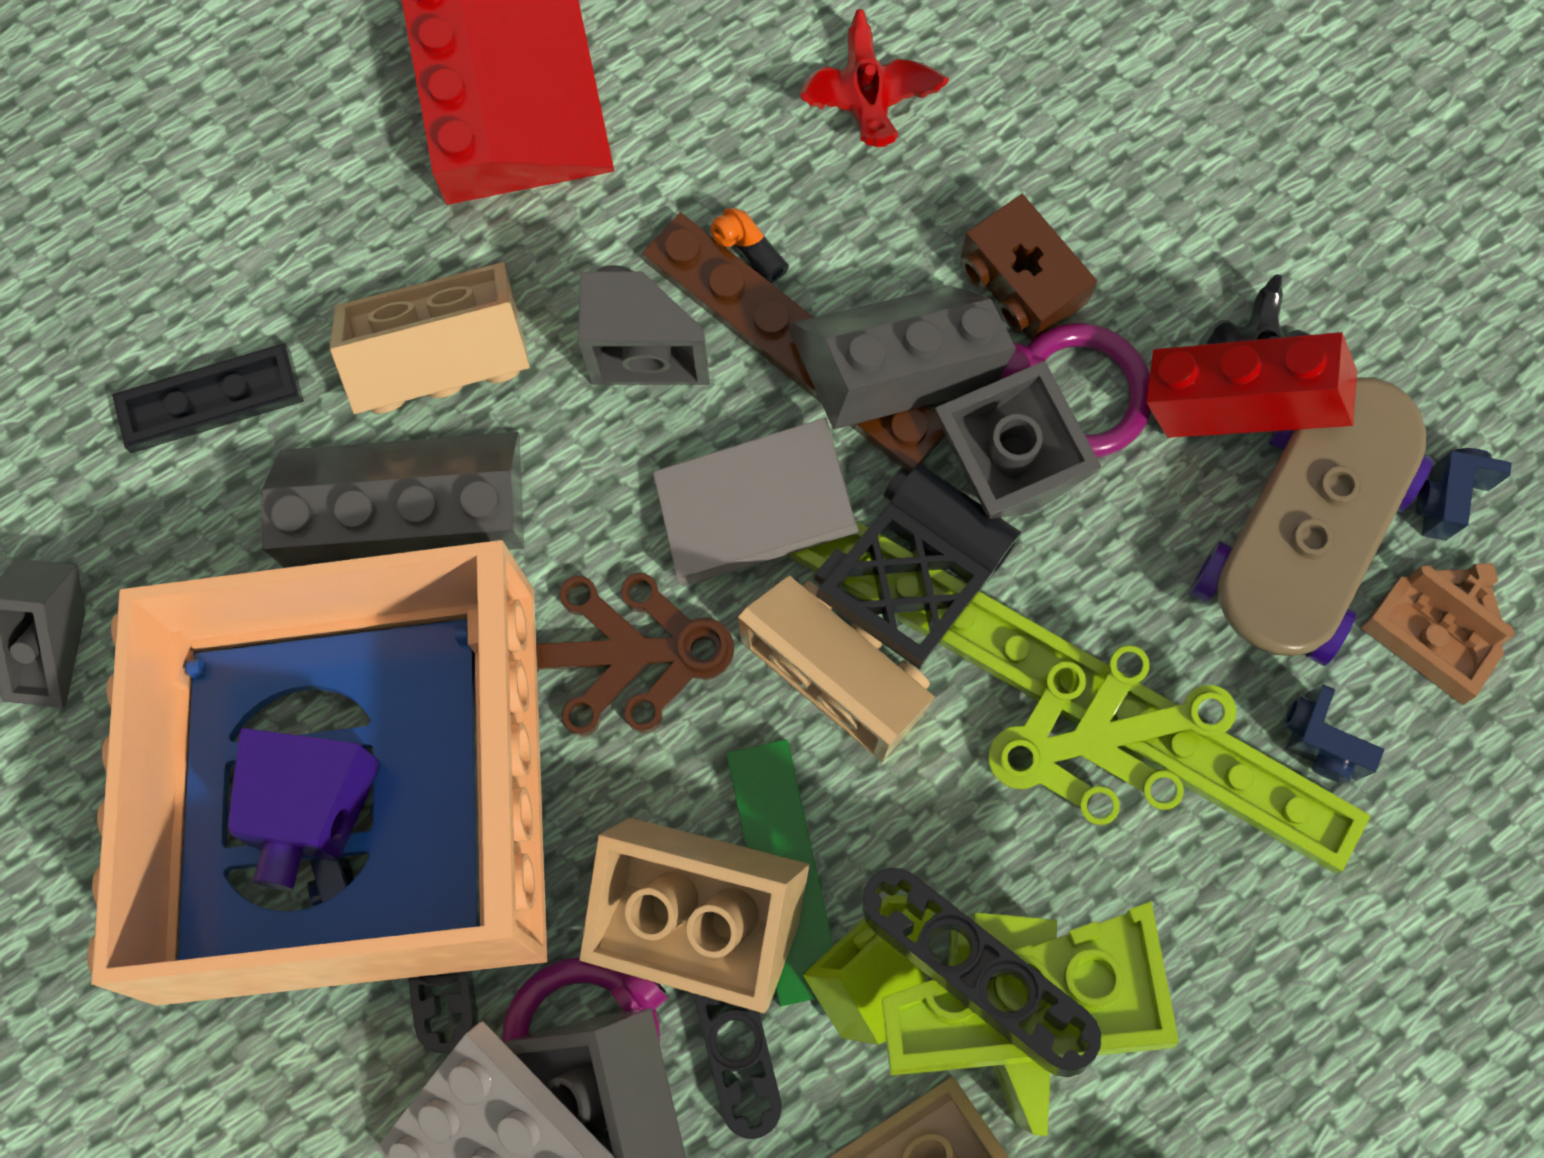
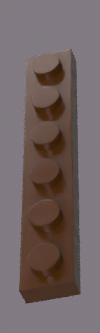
[642,212,946,471]

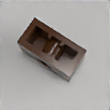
[961,193,1098,341]

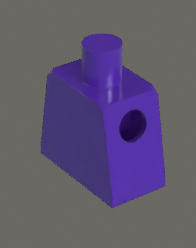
[228,728,381,891]

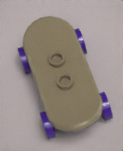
[1189,377,1434,666]

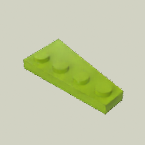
[882,901,1179,1076]

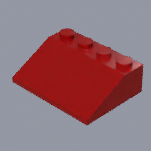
[401,0,615,205]

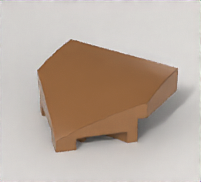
[1361,563,1515,705]

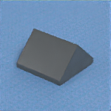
[934,361,1101,519]

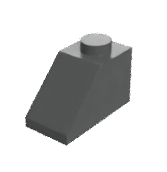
[0,558,86,708]

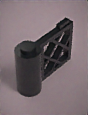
[814,463,1022,669]

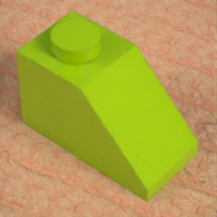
[803,895,933,1045]

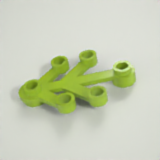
[989,645,1237,825]

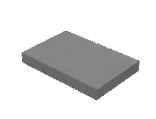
[653,417,859,586]

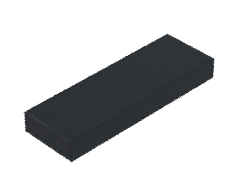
[112,343,304,453]

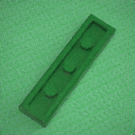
[726,739,833,1007]

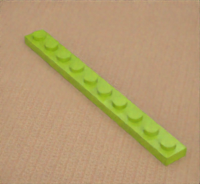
[786,521,1371,873]

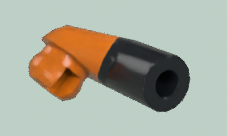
[711,208,789,284]

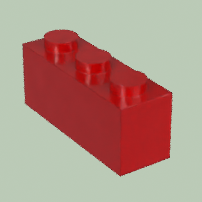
[1146,332,1357,438]

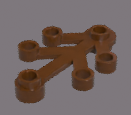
[536,573,734,736]

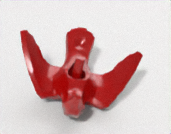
[800,9,949,147]

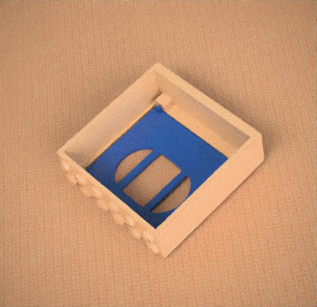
[87,540,547,1006]

